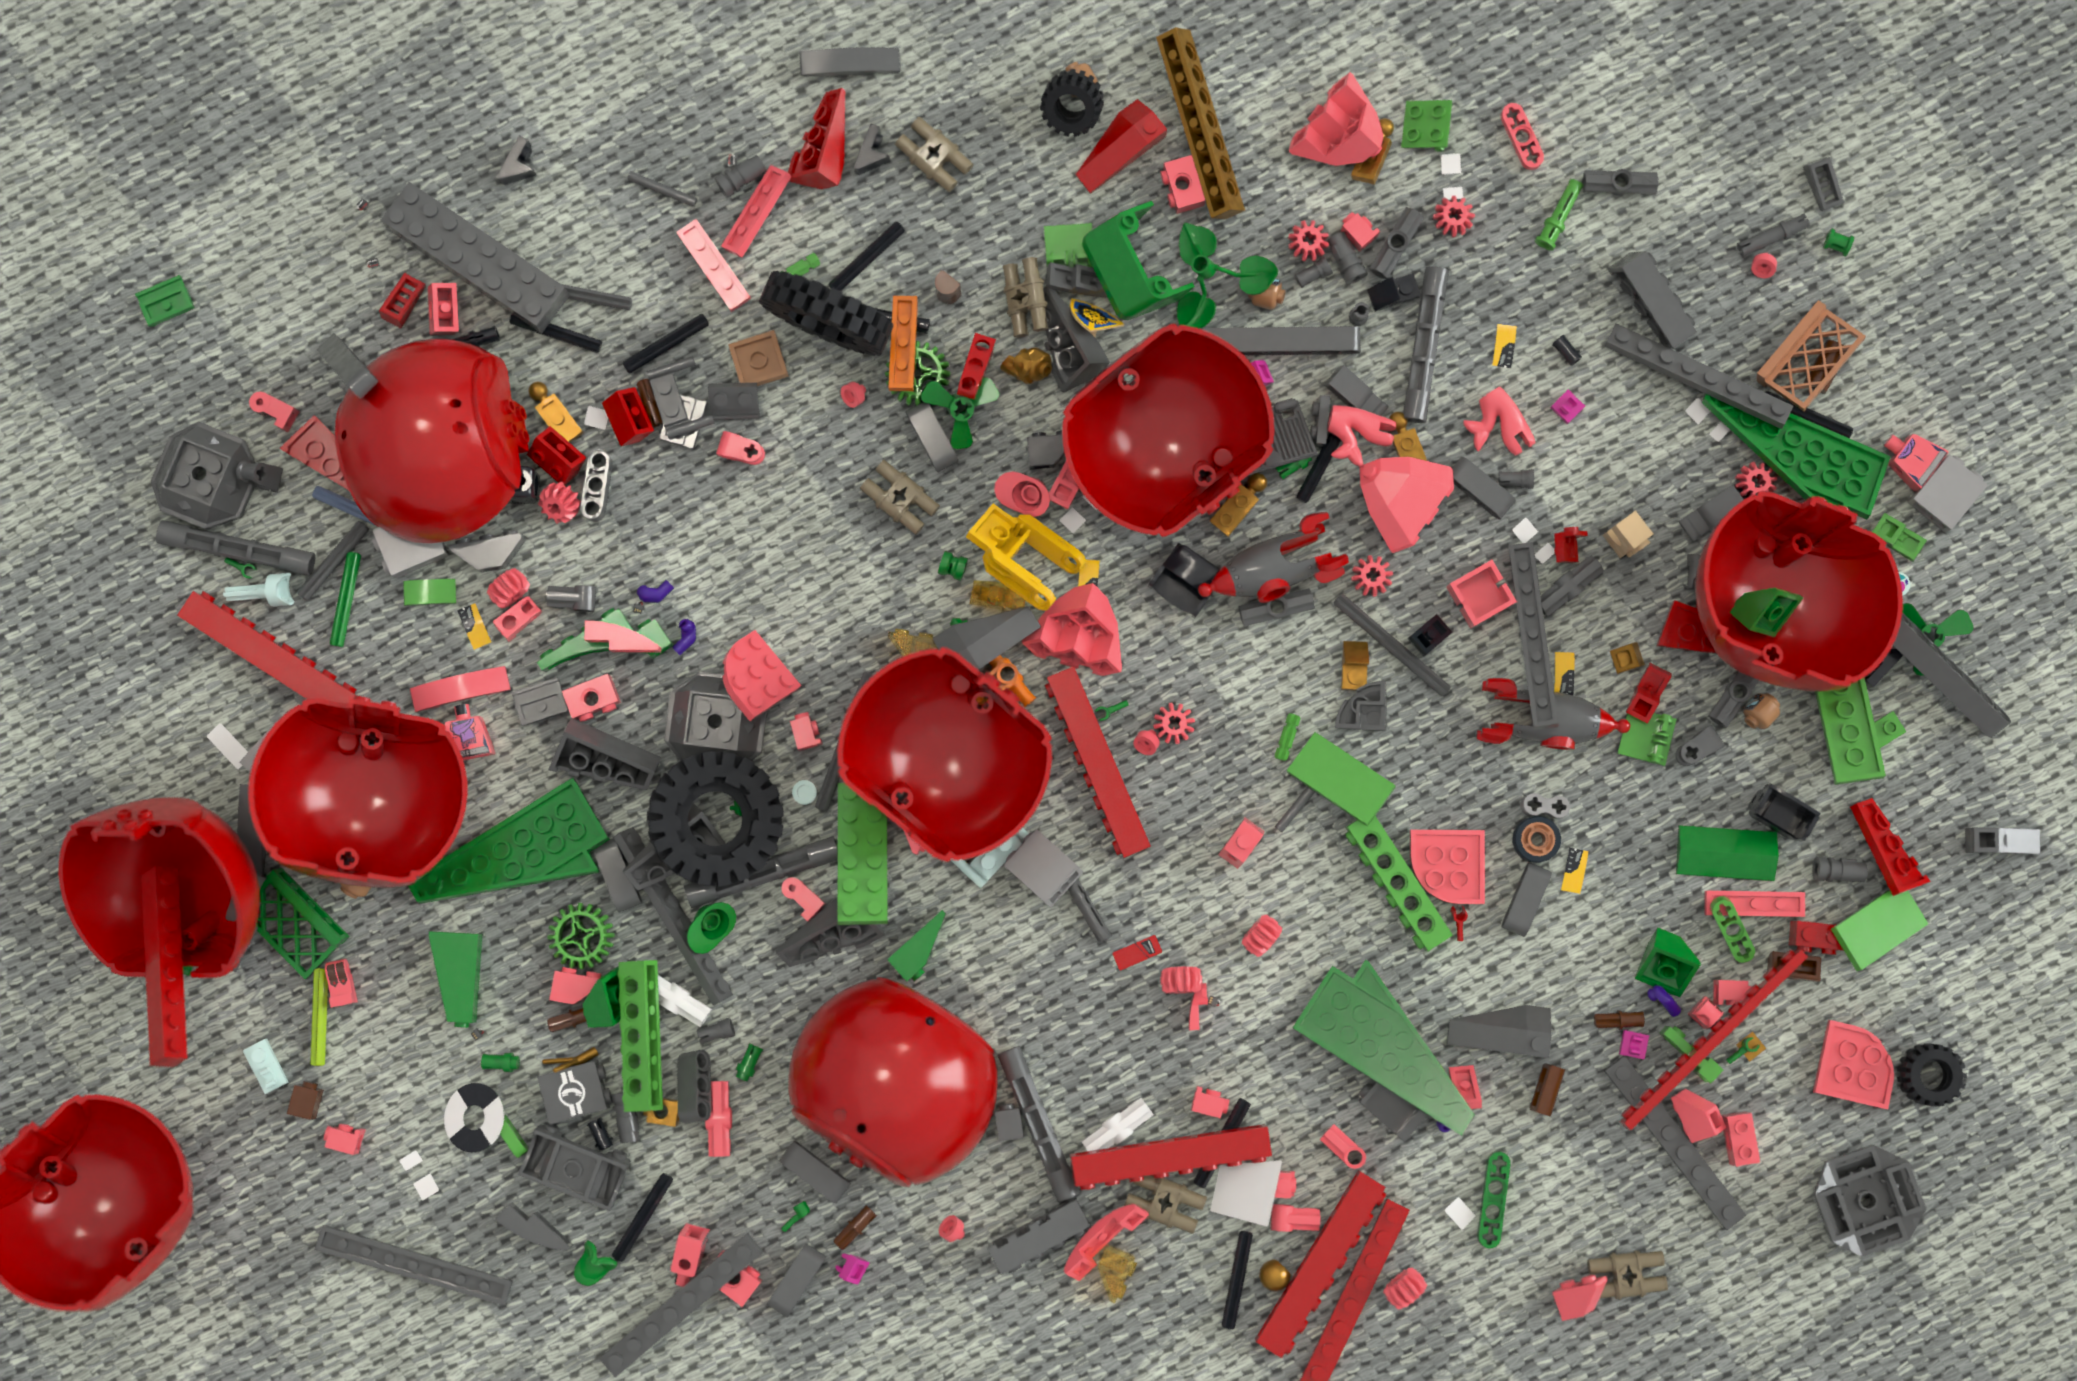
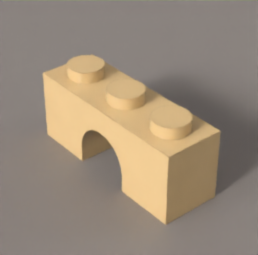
[1603,510,1653,558]

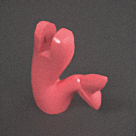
[1463,387,1536,456]
[1327,405,1396,467]

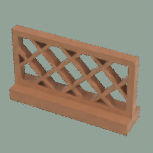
[1757,300,1866,411]

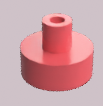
[1751,253,1777,278]
[841,382,866,408]
[1133,730,1160,755]
[939,1215,965,1242]

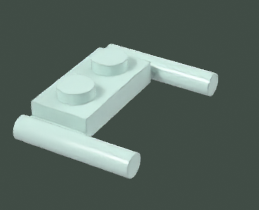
[951,827,1029,889]

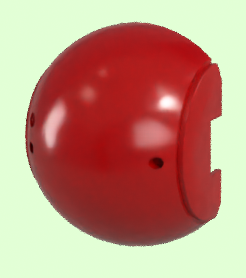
[1062,323,1274,537]
[335,339,530,543]
[1695,491,1903,691]
[838,647,1052,862]
[248,696,468,888]
[58,797,260,978]
[788,977,998,1188]
[0,1095,193,1312]

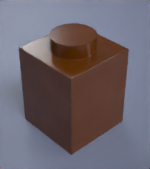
[287,1081,324,1120]

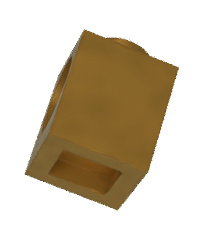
[643,1098,679,1127]

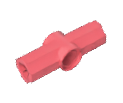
[705,1081,732,1157]

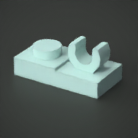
[243,1039,289,1094]

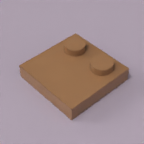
[728,330,789,386]

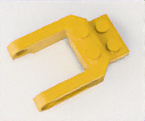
[966,503,1086,611]

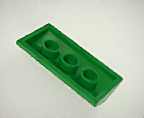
[1676,825,1779,881]

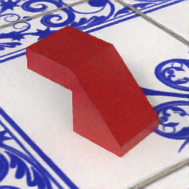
[1626,663,1672,724]

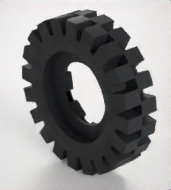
[759,271,893,356]
[647,751,784,886]

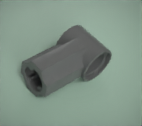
[546,585,596,612]

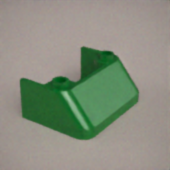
[1082,201,1195,320]

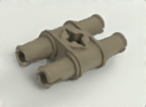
[895,116,974,192]
[1002,257,1049,338]
[860,460,940,535]
[1124,1175,1207,1234]
[1587,1250,1668,1300]

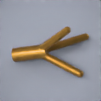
[542,1047,599,1073]

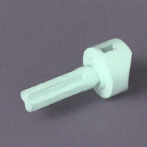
[223,573,295,607]

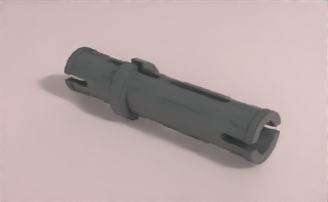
[1737,213,1810,257]
[1068,879,1112,944]

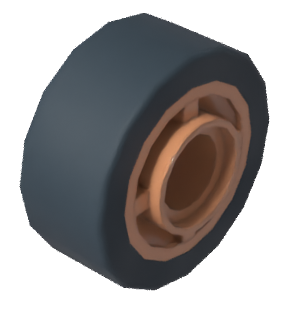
[1512,816,1561,863]

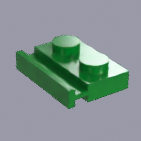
[135,275,195,327]

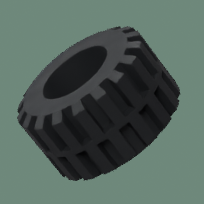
[1040,69,1104,137]
[1897,1043,1967,1107]

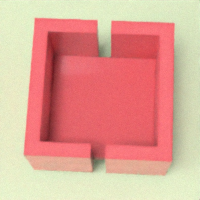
[1446,560,1517,629]

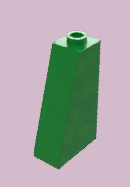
[429,931,483,1028]

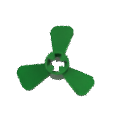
[920,377,1000,449]
[1902,603,1974,676]

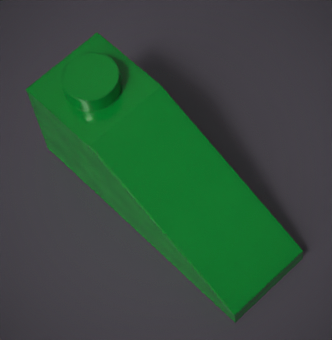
[887,910,946,982]

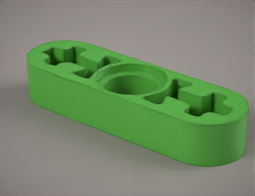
[1710,896,1755,963]

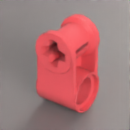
[716,431,765,465]

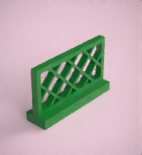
[256,868,350,980]

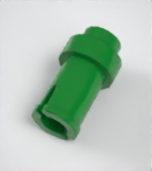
[1275,457,1312,480]
[735,1043,763,1082]
[481,1053,520,1072]

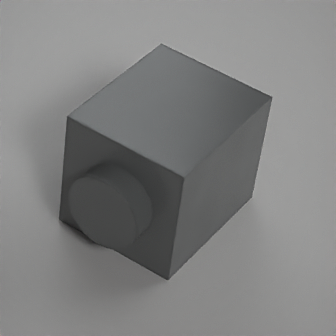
[995,1103,1024,1142]

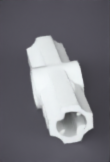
[658,975,712,1027]
[1082,1098,1154,1151]

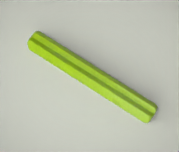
[310,968,328,1066]

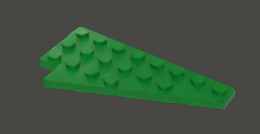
[1701,394,1891,520]
[408,778,610,904]
[1293,959,1475,1136]

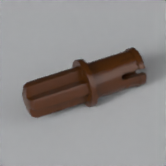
[637,379,663,428]
[547,1008,587,1032]
[1594,1010,1645,1030]
[834,1205,877,1250]

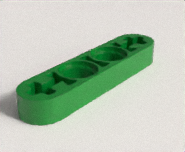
[1477,1151,1511,1249]

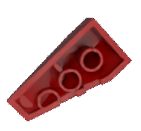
[788,88,845,190]
[1076,99,1167,194]

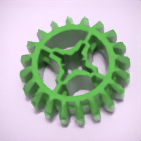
[885,341,950,406]
[547,903,615,969]

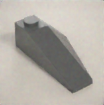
[932,606,1041,670]

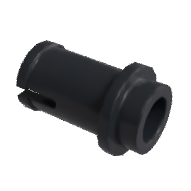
[1552,335,1582,366]
[587,1118,613,1151]

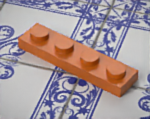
[888,296,918,391]

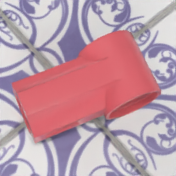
[1319,1124,1366,1169]
[1270,1204,1320,1232]

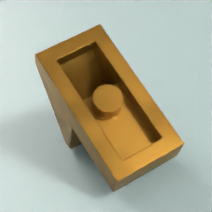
[1341,641,1369,690]

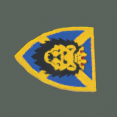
[1069,298,1124,337]

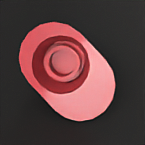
[994,471,1050,517]

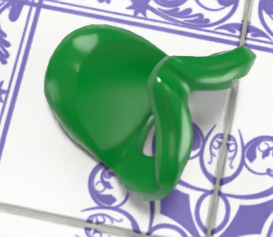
[574,1240,618,1286]

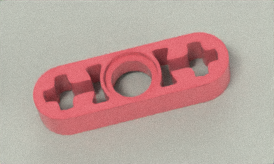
[1501,103,1544,170]

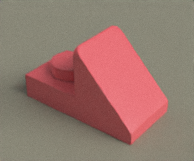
[1449,1065,1482,1109]

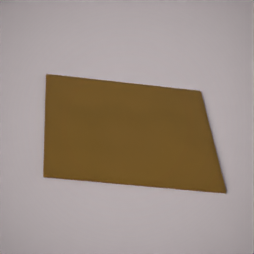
[1736,1032,1766,1062]

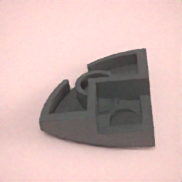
[1335,681,1387,731]

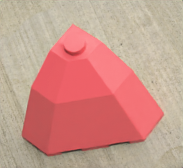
[1289,72,1384,166]
[1360,457,1454,553]
[1022,583,1122,676]

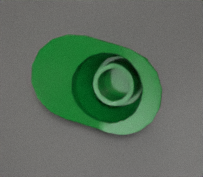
[687,902,736,954]

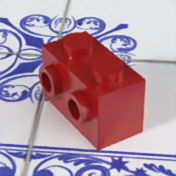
[602,387,654,446]
[526,426,587,485]
[1788,921,1844,955]

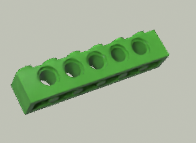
[1345,816,1453,951]
[618,960,663,1112]

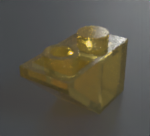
[969,580,1026,611]
[888,628,937,657]
[1097,1243,1137,1304]

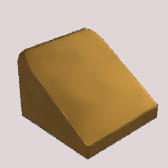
[1610,642,1645,674]

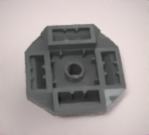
[150,421,255,530]
[664,672,767,761]
[1813,1145,1927,1257]

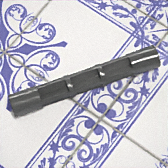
[1403,267,1449,423]
[156,520,316,576]
[684,836,838,909]
[997,1045,1080,1202]

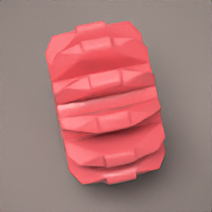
[1433,195,1475,237]
[1288,220,1329,262]
[1735,462,1777,498]
[538,482,581,524]
[1351,555,1393,597]
[487,568,530,609]
[1153,703,1195,744]
[1242,914,1282,957]
[1160,966,1202,994]
[1384,1268,1427,1309]

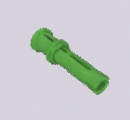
[1535,179,1584,251]

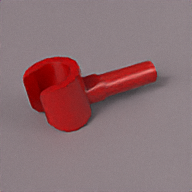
[1450,905,1468,941]

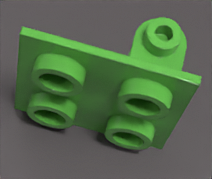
[1401,100,1452,152]
[1044,223,1093,268]
[1617,713,1677,766]

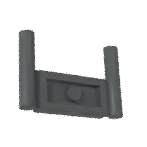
[647,356,715,439]

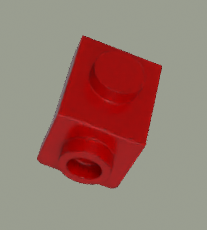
[1554,527,1588,563]

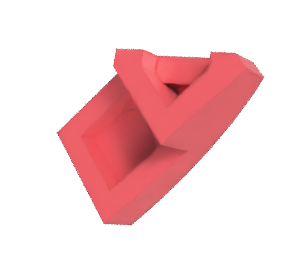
[1189,983,1208,1030]

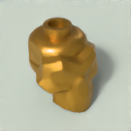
[1000,347,1052,384]

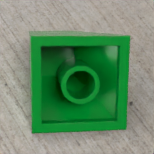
[1730,588,1803,637]
[1635,927,1701,997]
[582,966,638,1028]

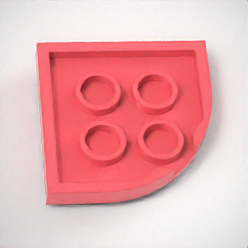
[722,630,801,721]
[1410,830,1485,904]
[1813,1020,1894,1110]

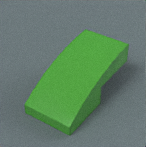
[1872,513,1927,562]
[403,579,456,606]

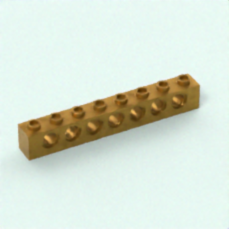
[1156,27,1245,219]

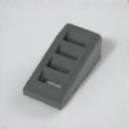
[1803,157,1844,211]

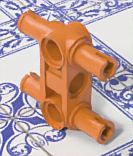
[976,655,1036,707]

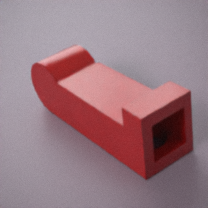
[957,333,996,400]

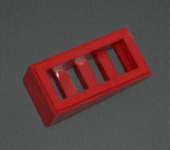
[379,273,426,328]

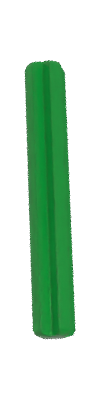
[330,552,361,647]

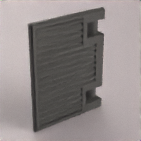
[1249,398,1318,475]

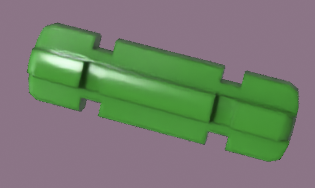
[786,253,820,276]
[1274,713,1300,761]

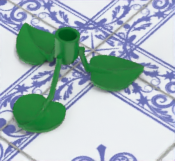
[1177,222,1279,329]

